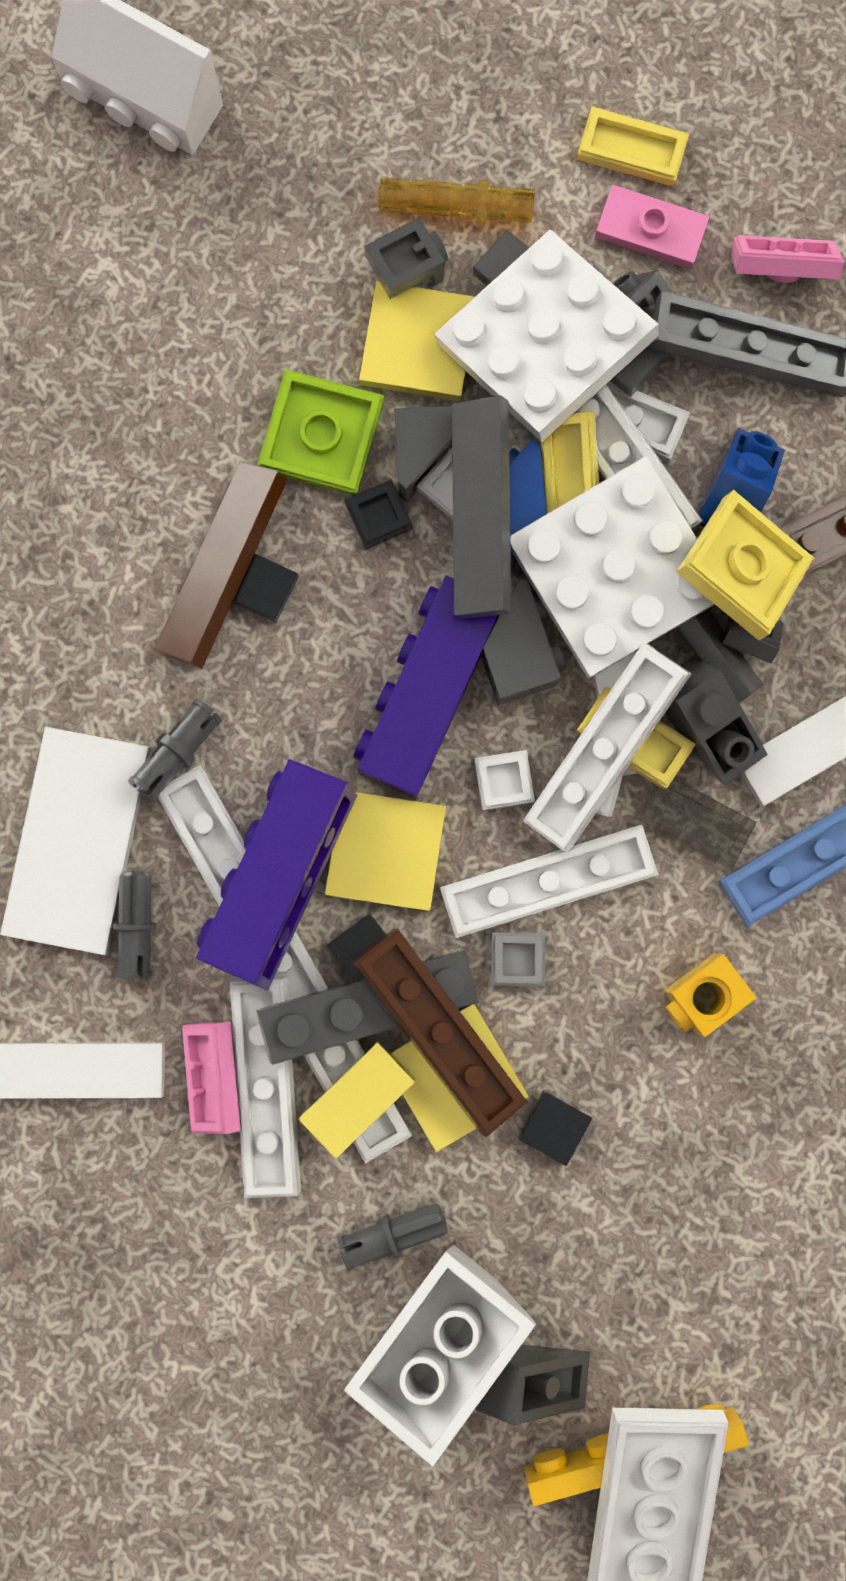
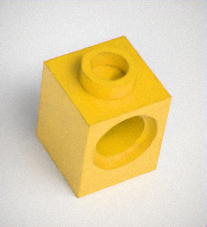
[664,953,757,1037]

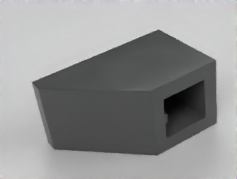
[481,578,566,705]
[665,657,768,785]

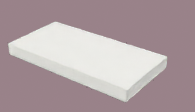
[0,727,151,955]
[587,1408,728,1581]

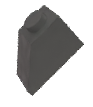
[475,1344,590,1426]

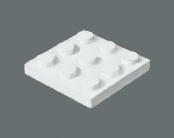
[434,230,660,442]
[510,455,715,679]

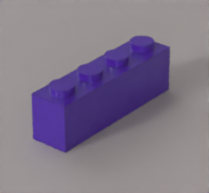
[353,575,499,799]
[196,759,357,991]

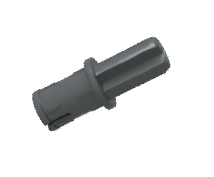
[113,871,156,979]
[338,1204,448,1271]

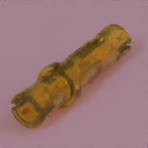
[379,176,535,224]

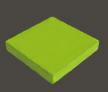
[257,369,385,496]

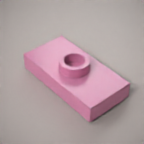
[595,184,710,270]
[731,235,844,283]
[182,1021,241,1134]

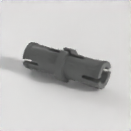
[128,699,222,802]

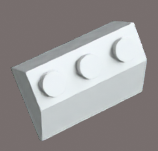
[51,0,223,155]
[344,1245,536,1467]

